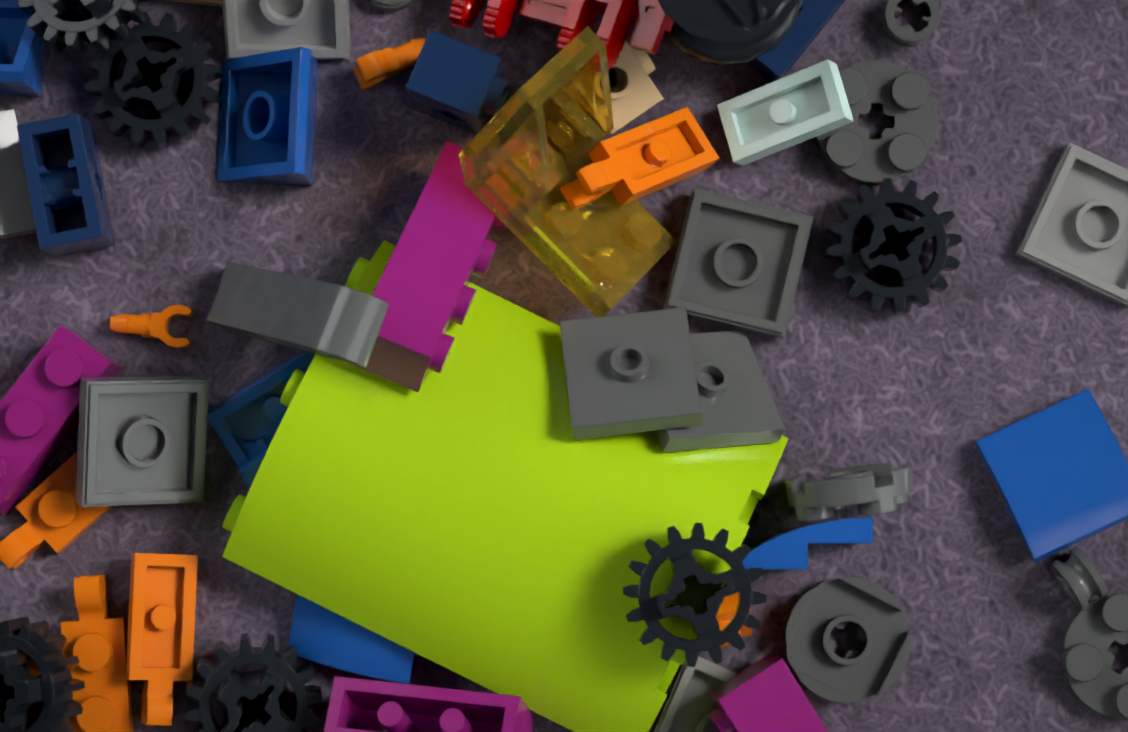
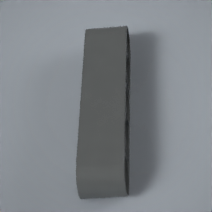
[206,262,390,368]

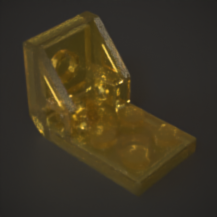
[459,26,676,317]

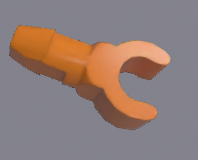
[352,37,427,91]
[110,305,193,349]

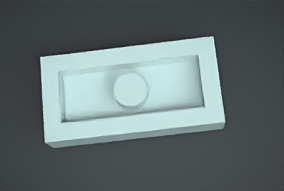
[717,59,854,166]

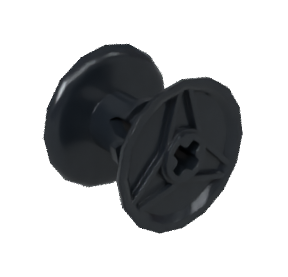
[658,0,802,65]

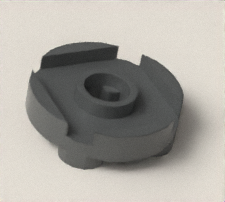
[814,60,938,185]
[785,463,914,521]
[783,577,911,703]
[1060,594,1128,719]

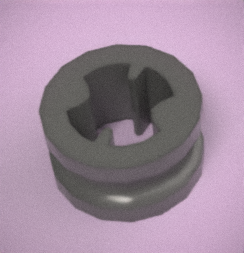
[882,0,940,47]
[1049,547,1109,611]

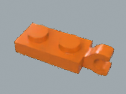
[560,107,719,210]
[0,452,113,569]
[125,553,198,726]
[60,574,134,732]

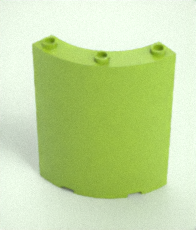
[222,240,789,732]

